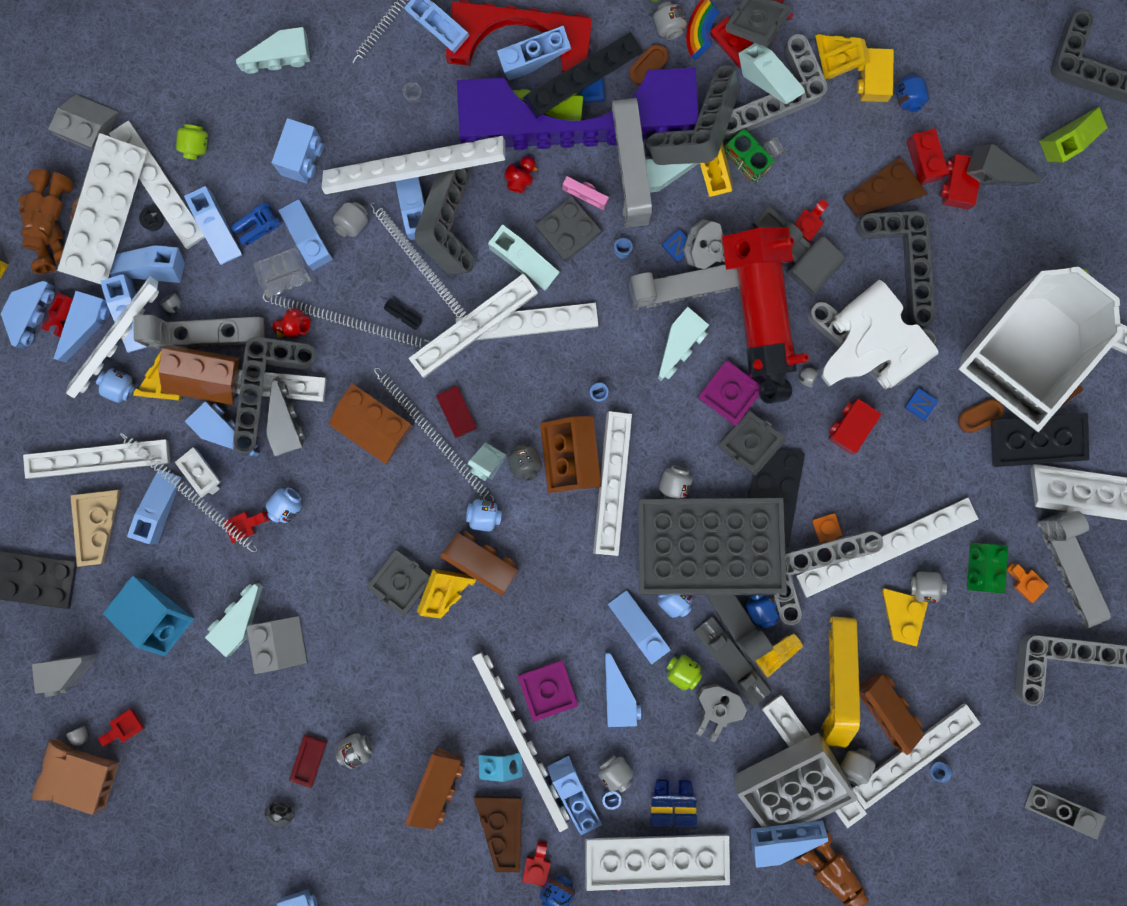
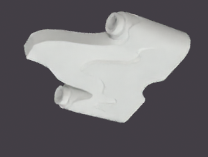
[821,280,938,389]

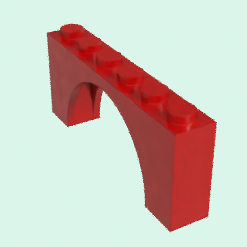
[445,0,592,73]

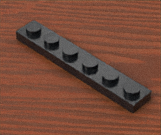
[523,32,643,119]

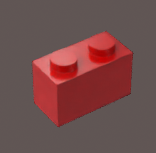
[906,128,949,185]
[940,154,980,210]
[828,399,882,455]

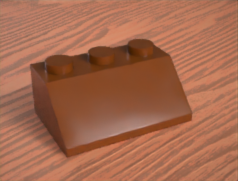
[158,345,241,405]
[328,383,414,465]
[540,416,601,493]
[440,531,519,596]
[859,672,924,755]
[405,747,465,830]

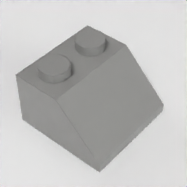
[48,94,119,152]
[246,616,307,674]
[32,653,97,697]

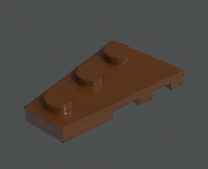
[843,157,928,217]
[473,796,522,873]

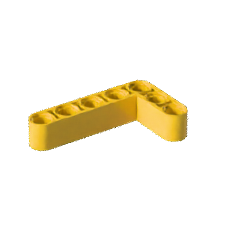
[821,616,860,747]

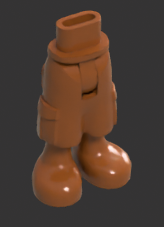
[21,169,74,251]
[18,193,64,274]
[793,830,869,906]

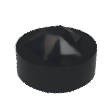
[139,206,165,231]

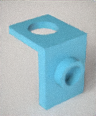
[478,753,523,782]

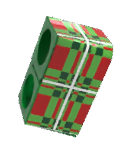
[724,128,775,182]

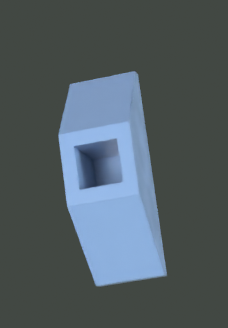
[1,281,55,350]

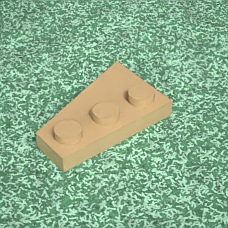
[70,490,121,567]

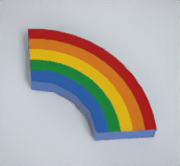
[686,0,720,60]

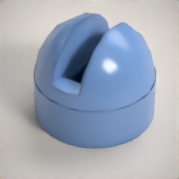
[614,238,633,259]
[589,382,609,402]
[930,762,952,783]
[602,789,622,810]

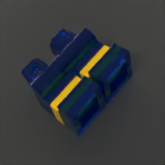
[650,779,697,826]

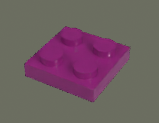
[698,360,760,426]
[517,660,578,722]

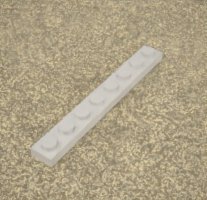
[322,136,505,194]
[796,498,978,598]
[472,651,570,832]

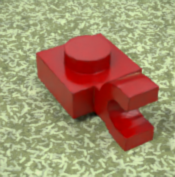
[794,198,829,243]
[41,292,73,337]
[223,511,270,543]
[98,708,145,747]
[522,840,551,886]

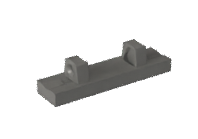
[693,616,772,707]

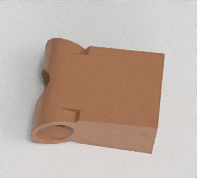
[31,738,119,815]

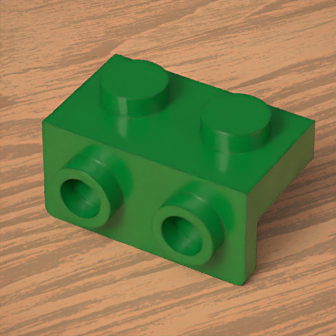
[967,543,1008,594]

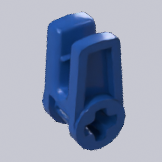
[231,203,281,247]

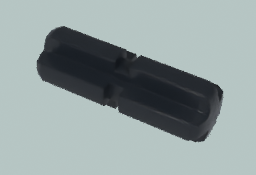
[384,299,422,330]

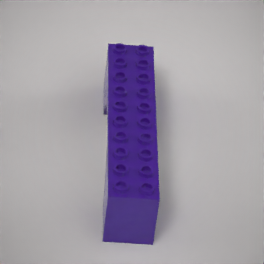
[457,68,698,150]

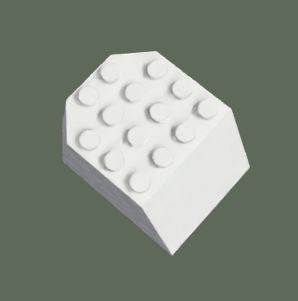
[958,267,1123,432]

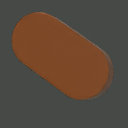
[629,45,669,86]
[958,399,1004,433]

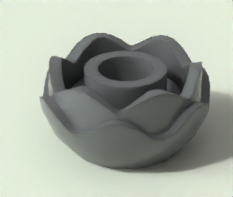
[264,802,295,827]

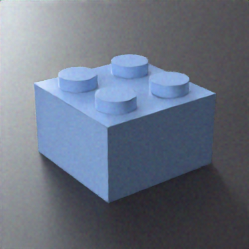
[272,118,324,184]

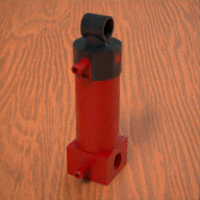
[722,228,809,404]

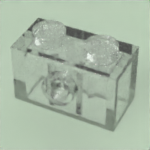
[253,247,311,298]

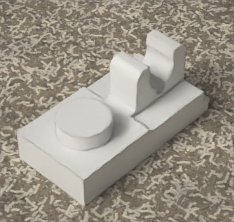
[175,447,221,497]

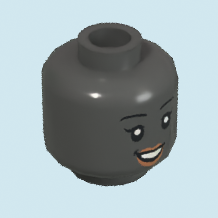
[508,444,542,481]

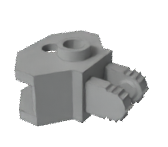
[683,219,725,270]
[696,683,747,742]

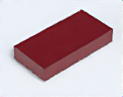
[436,386,477,438]
[289,734,328,788]

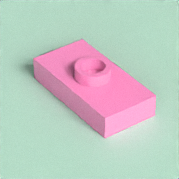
[562,176,609,210]

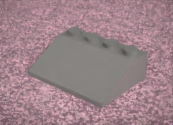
[733,733,858,827]

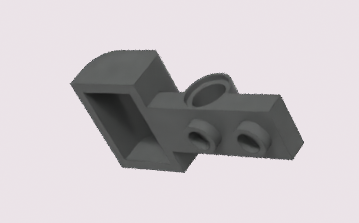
[752,206,846,296]

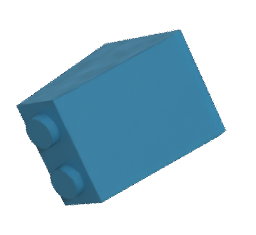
[103,576,195,656]

